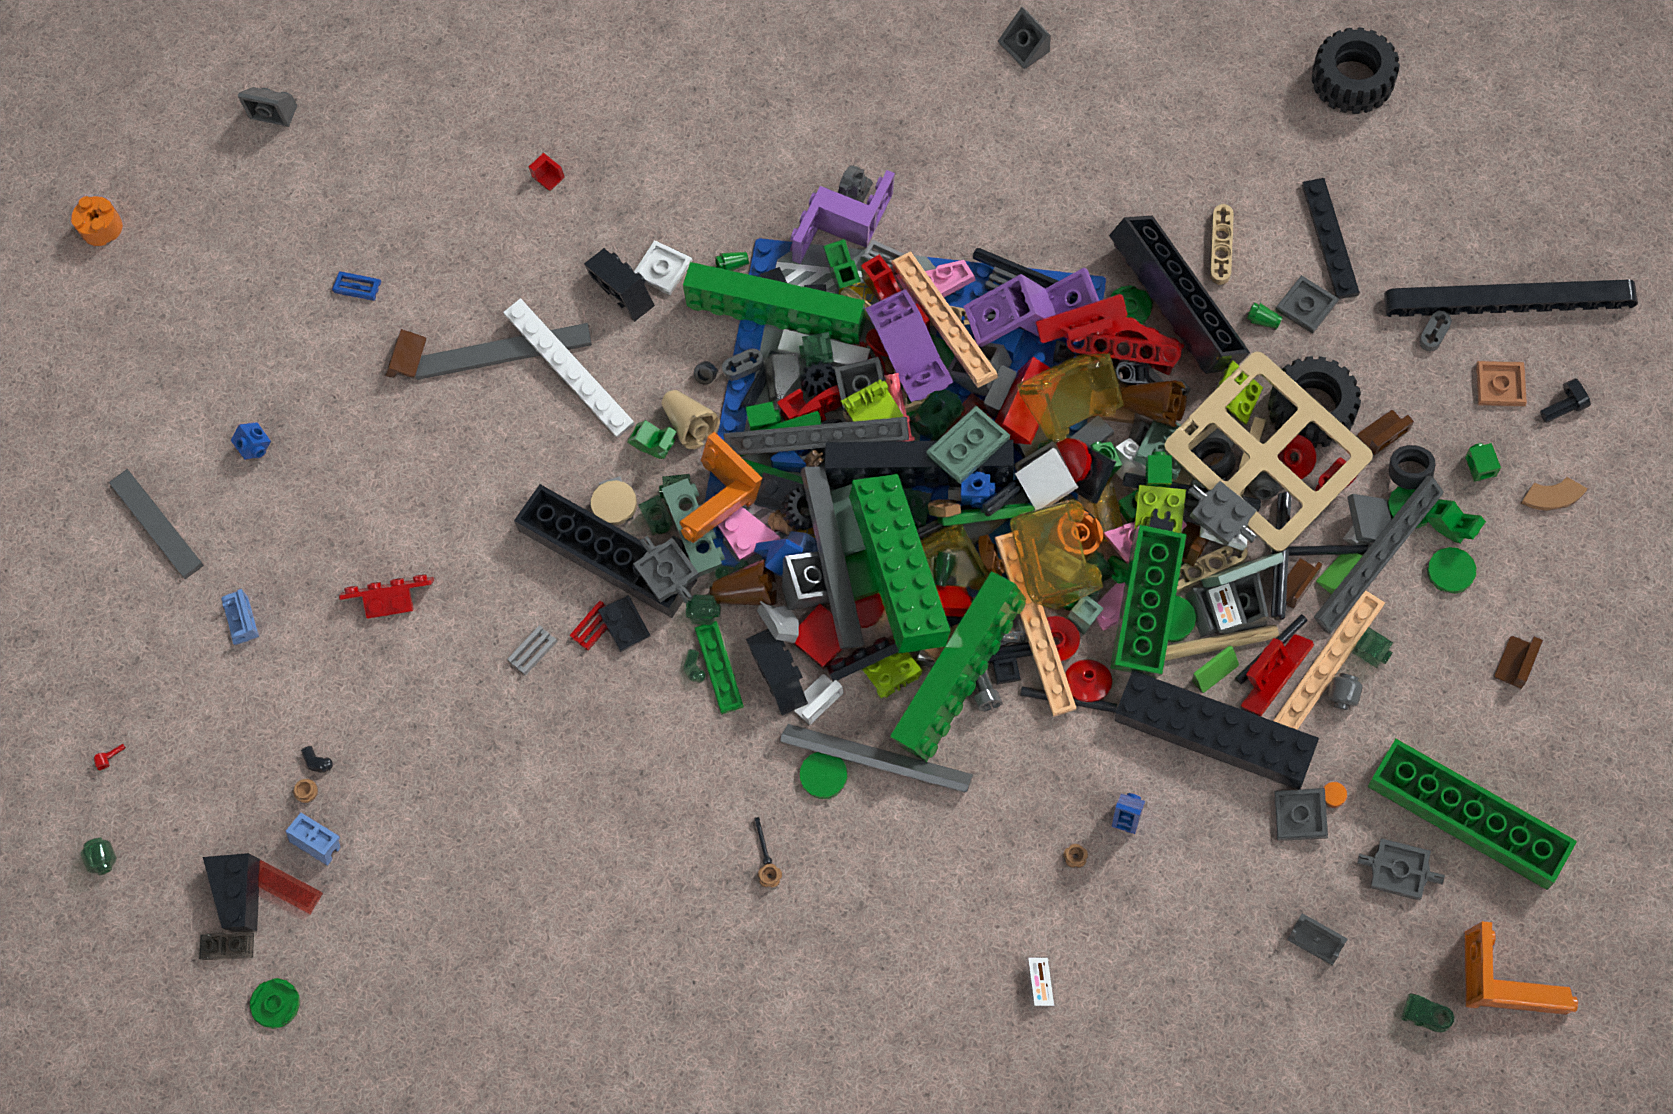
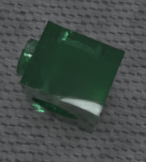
[910,389,965,441]

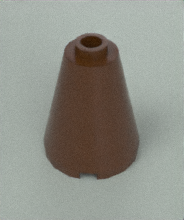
[1119,380,1187,427]
[710,560,777,606]

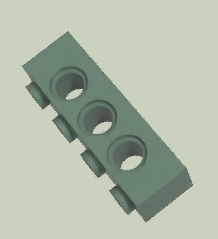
[662,478,725,577]

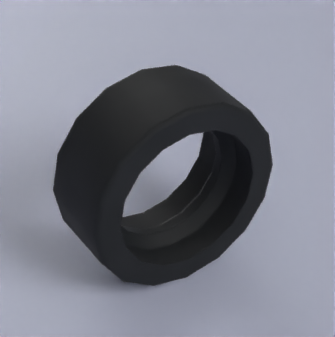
[1191,437,1236,479]
[1389,445,1436,490]

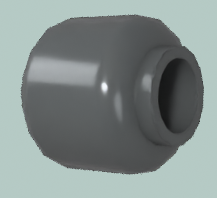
[1249,471,1280,500]
[1328,673,1363,710]

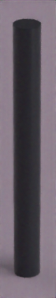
[1271,544,1368,556]
[1235,614,1308,685]
[1021,686,1117,713]

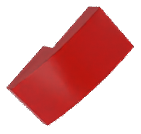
[799,385,842,422]

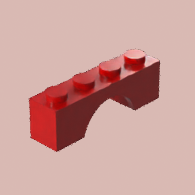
[861,254,930,333]
[1097,317,1184,375]

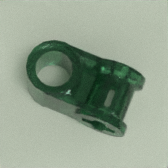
[1080,550,1115,584]
[1401,993,1455,1033]

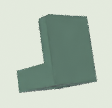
[1066,594,1104,634]

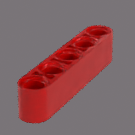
[1067,333,1181,366]

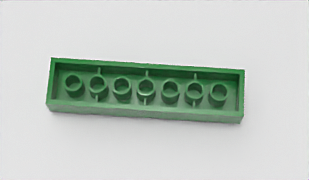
[683,262,865,345]
[849,474,951,654]
[890,571,1026,762]
[1367,738,1577,890]

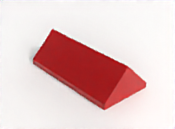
[994,357,1061,445]

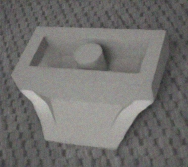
[757,601,799,643]

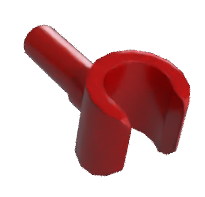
[94,743,126,771]

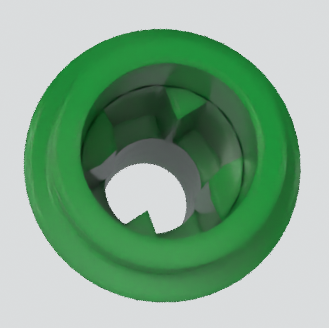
[715,251,749,271]
[1246,302,1282,330]

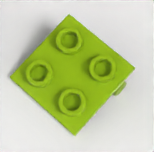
[1216,360,1263,424]
[841,379,904,422]
[1134,485,1186,533]
[862,652,922,698]

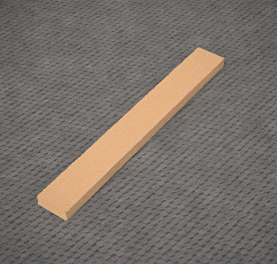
[891,251,998,388]
[995,531,1076,717]
[1273,591,1385,730]

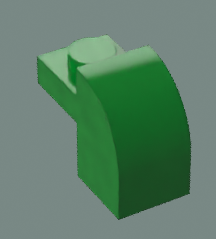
[823,239,861,289]
[627,420,677,459]
[1425,499,1486,544]

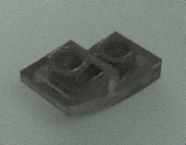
[199,932,254,960]

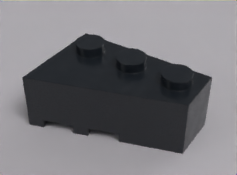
[584,248,655,322]
[746,629,808,716]
[202,853,261,933]

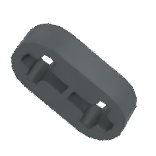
[1419,311,1452,351]
[722,349,764,381]

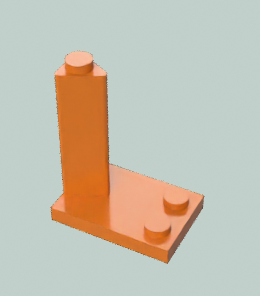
[679,432,763,543]
[1465,921,1578,1015]

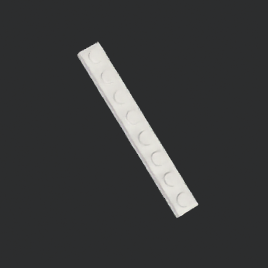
[503,298,635,438]

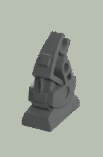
[838,165,873,203]

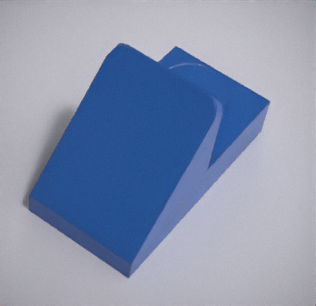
[770,449,811,473]
[754,539,803,575]

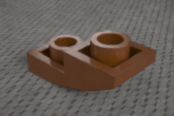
[979,535,1005,576]

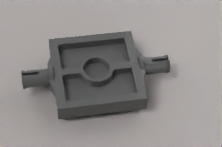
[1188,481,1258,546]
[634,536,699,603]
[1357,838,1445,901]

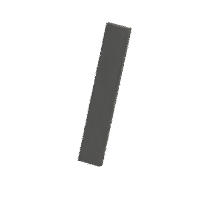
[109,469,204,579]

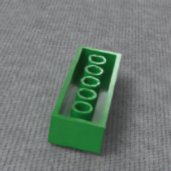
[1110,525,1186,678]

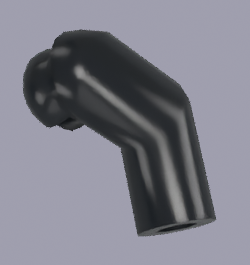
[301,746,333,773]

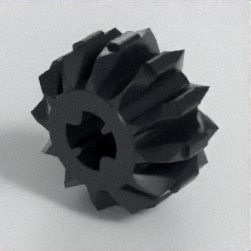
[800,360,838,398]

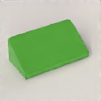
[1316,553,1362,594]
[1192,646,1239,693]

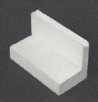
[794,674,844,726]

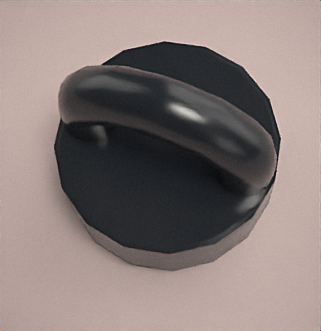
[693,361,718,385]

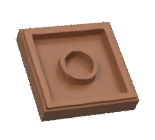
[1476,361,1527,406]

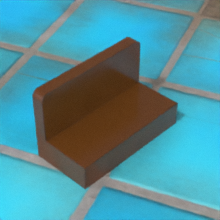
[385,329,426,378]
[1357,410,1414,456]
[1182,522,1209,567]
[1286,558,1323,609]
[1494,636,1543,689]

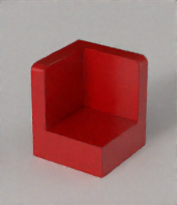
[528,152,565,191]
[777,389,807,421]

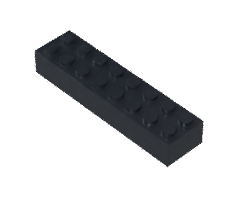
[1109,215,1250,374]
[825,440,1014,489]
[514,484,697,618]
[1115,670,1319,790]

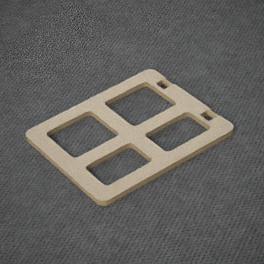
[1164,352,1373,552]

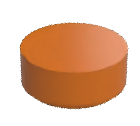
[1324,782,1347,808]

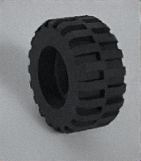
[1311,27,1400,114]
[1268,356,1361,448]

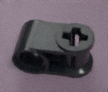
[1106,362,1152,387]

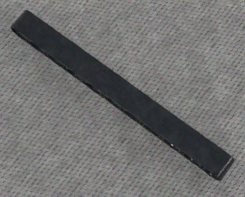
[1384,279,1638,317]

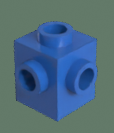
[231,422,271,460]
[961,472,995,508]

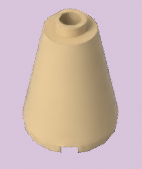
[661,390,720,449]

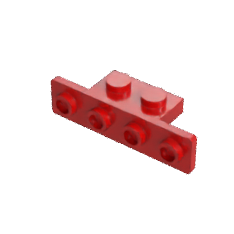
[1035,294,1127,343]
[339,574,434,619]
[1241,634,1314,716]

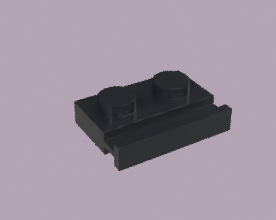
[754,472,804,514]
[598,595,651,653]

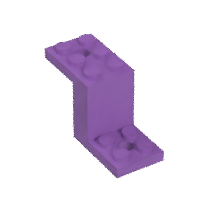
[790,170,895,264]
[964,268,1099,347]
[865,289,953,402]

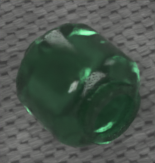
[686,594,721,625]
[80,837,117,875]

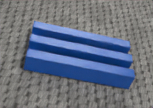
[332,271,381,301]

